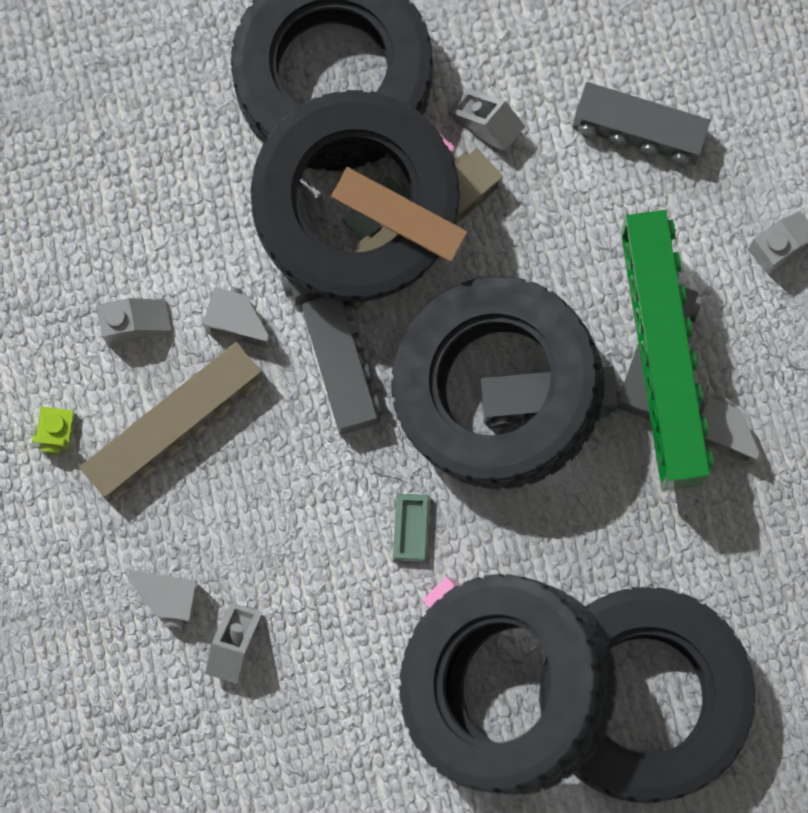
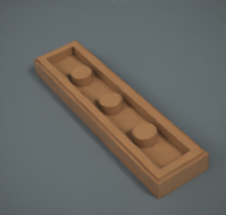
[331,167,467,262]

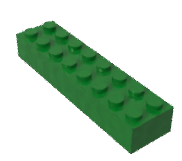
[620,210,714,491]

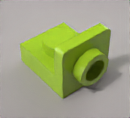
[32,406,75,455]

